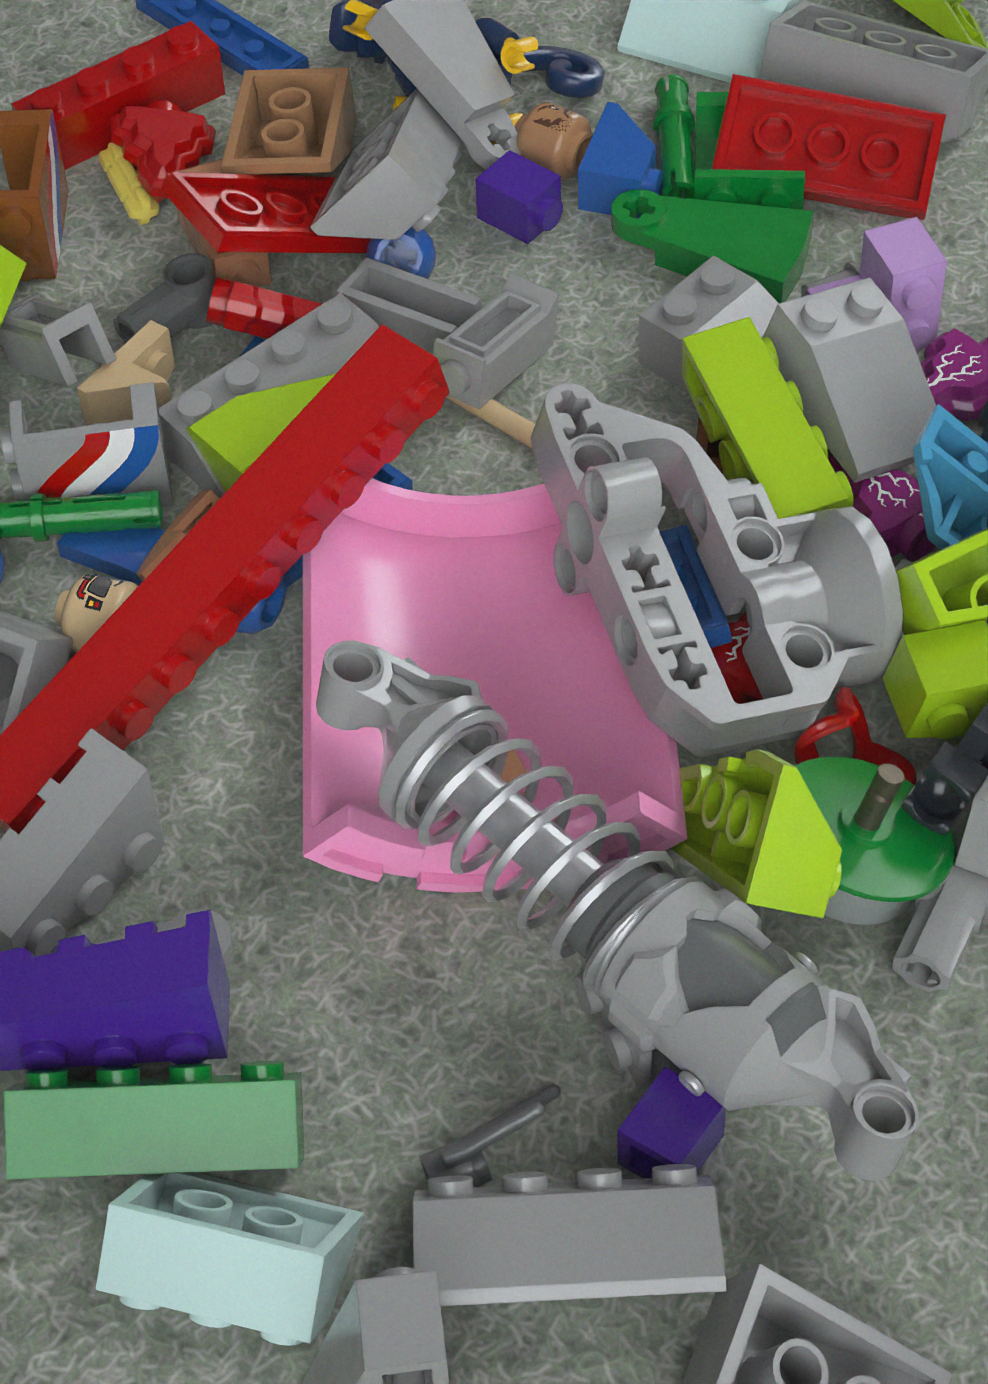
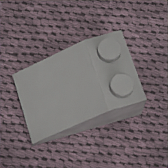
[638,256,779,393]
[762,278,936,483]
[682,1264,952,1384]

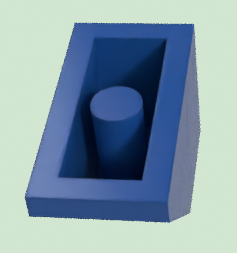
[578,102,663,219]

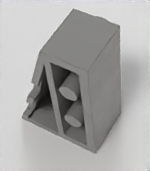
[0,728,165,956]
[301,1267,449,1384]

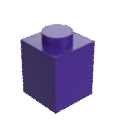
[475,150,563,244]
[617,1067,726,1179]

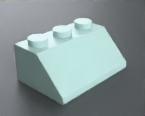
[618,0,801,83]
[96,1172,364,1346]

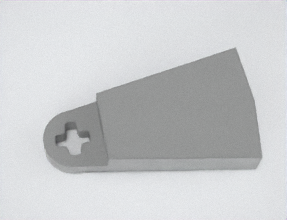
[364,0,521,169]

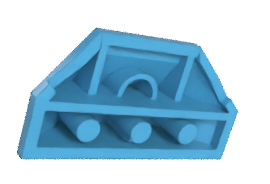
[913,404,988,550]

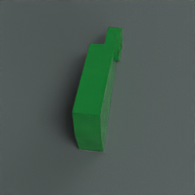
[611,189,814,303]

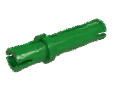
[653,74,696,199]
[0,489,163,542]

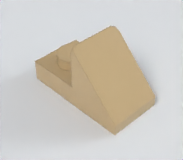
[77,320,175,426]

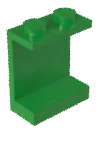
[694,92,805,210]

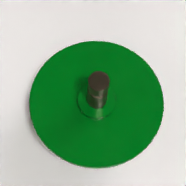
[795,757,955,925]

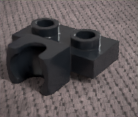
[901,702,988,836]

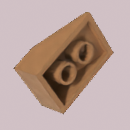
[221,67,357,174]

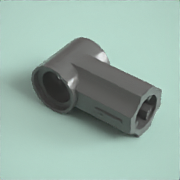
[113,253,216,343]

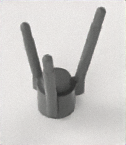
[419,1084,561,1187]

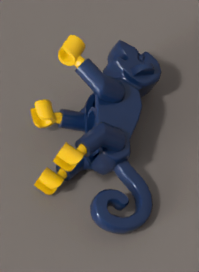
[329,0,605,145]

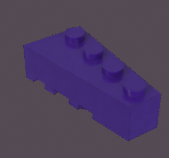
[0,909,230,1071]

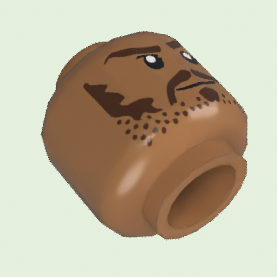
[515,102,593,181]

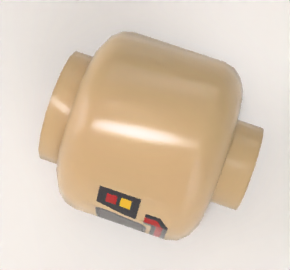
[55,574,138,652]

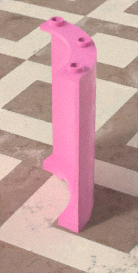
[303,478,687,893]

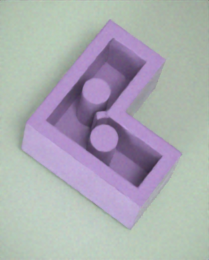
[807,217,947,352]

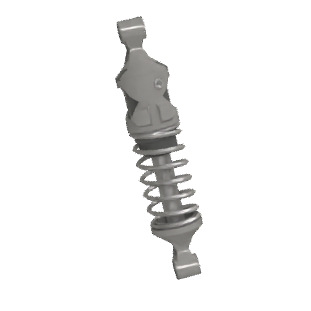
[316,641,919,1181]

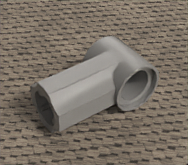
[892,862,988,992]

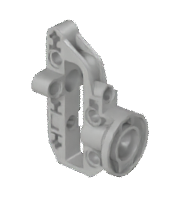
[530,383,903,757]

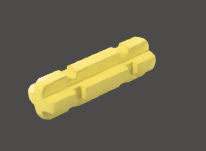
[98,142,160,225]

